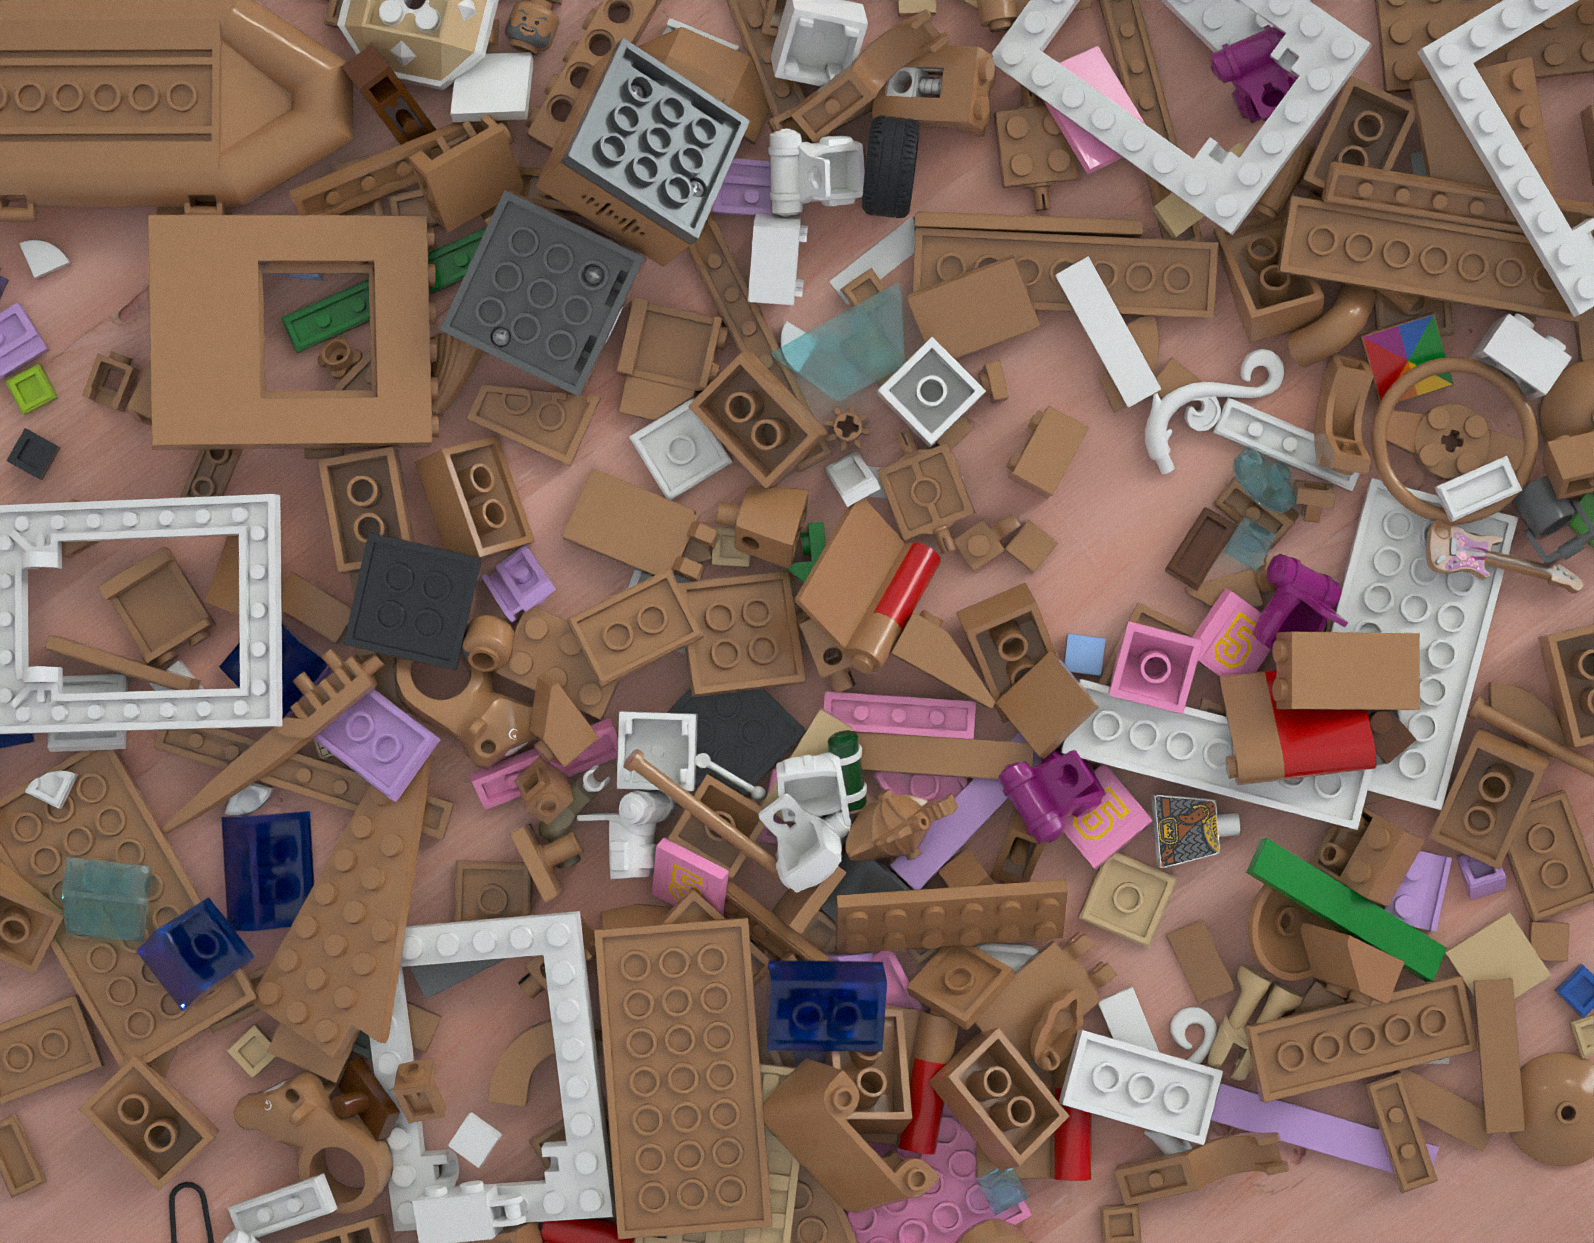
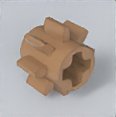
[824,404,871,452]

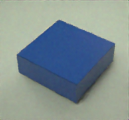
[1554,964,1594,1018]

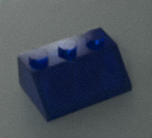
[221,811,314,931]
[766,960,887,1052]

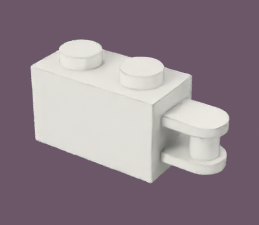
[412,1180,526,1243]

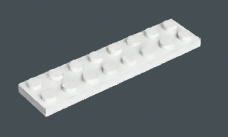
[1061,679,1373,830]

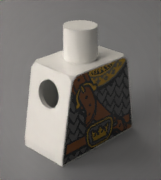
[1151,794,1240,868]

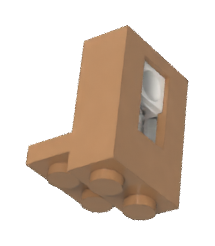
[872,45,996,137]

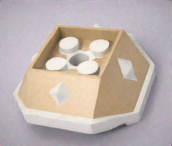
[337,0,499,90]

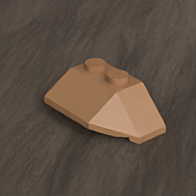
[637,27,770,145]

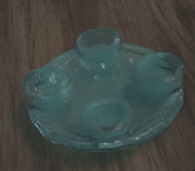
[1233,447,1296,513]

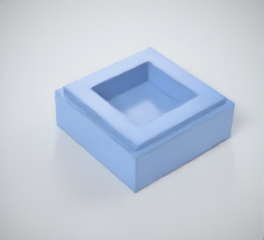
[1064,634,1106,676]

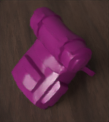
[1211,24,1298,123]
[1252,554,1348,650]
[998,750,1106,844]

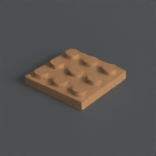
[678,571,806,697]

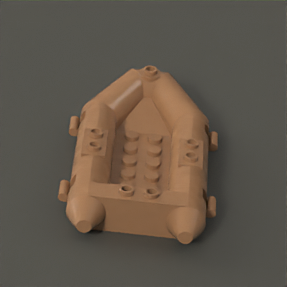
[0,0,353,222]

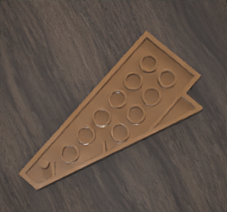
[251,754,433,1059]

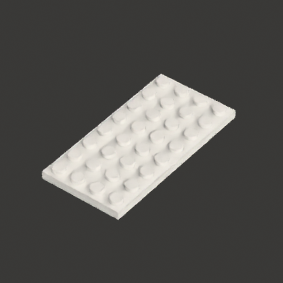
[1330,478,1518,810]

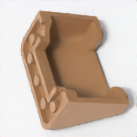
[763,1058,940,1213]

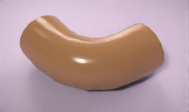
[1288,284,1376,367]

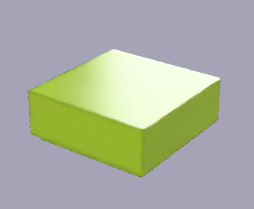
[5,364,59,415]

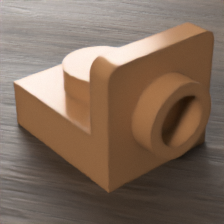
[393,1058,447,1123]

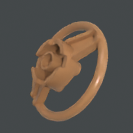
[1371,357,1538,524]

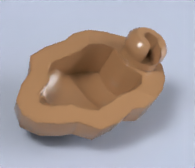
[1030,989,1084,1071]

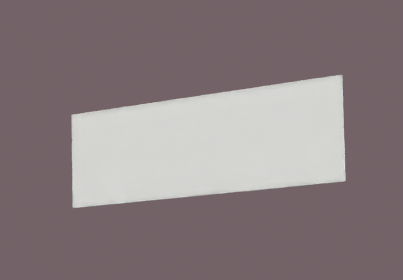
[829,217,915,305]

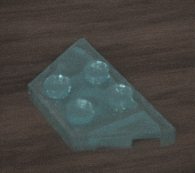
[771,282,905,403]

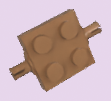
[993,84,1079,211]
[877,429,976,554]

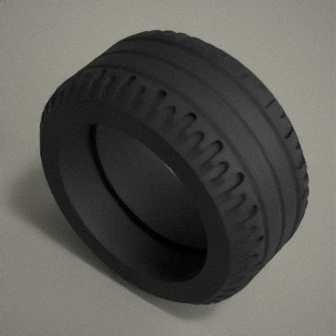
[862,115,920,218]

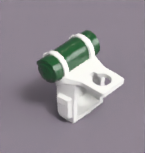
[776,730,867,826]

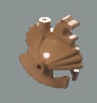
[846,789,958,861]

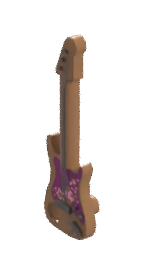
[1426,520,1583,594]

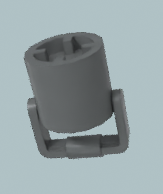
[1512,475,1594,565]

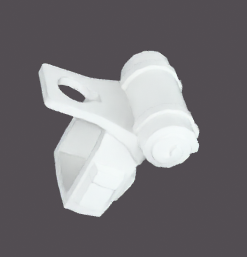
[768,129,865,217]
[577,790,677,879]
[758,794,852,893]

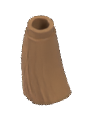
[1253,141,1313,221]
[430,333,484,416]

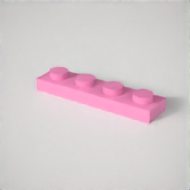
[824,691,976,739]
[470,718,618,810]

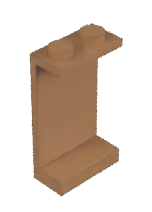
[1272,632,1420,710]

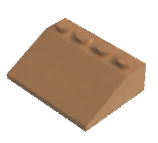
[1410,56,1557,226]

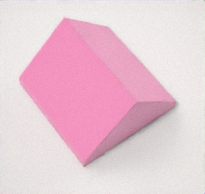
[1109,621,1203,714]

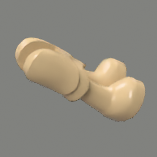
[1208,964,1304,1081]

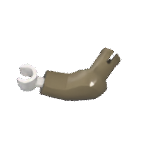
[539,765,610,869]

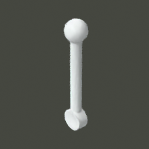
[696,753,766,801]

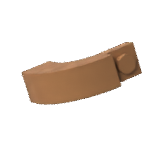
[1314,354,1374,475]
[487,1019,604,1107]

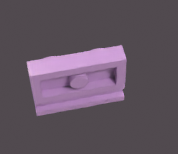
[713,158,775,217]
[0,302,49,381]
[481,544,556,622]
[1382,851,1452,932]

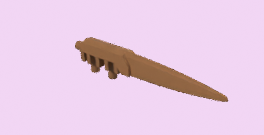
[160,648,386,833]

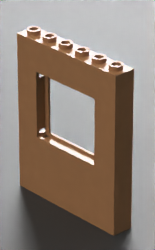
[148,215,439,450]

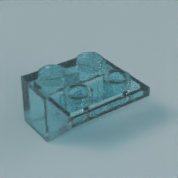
[62,857,153,942]

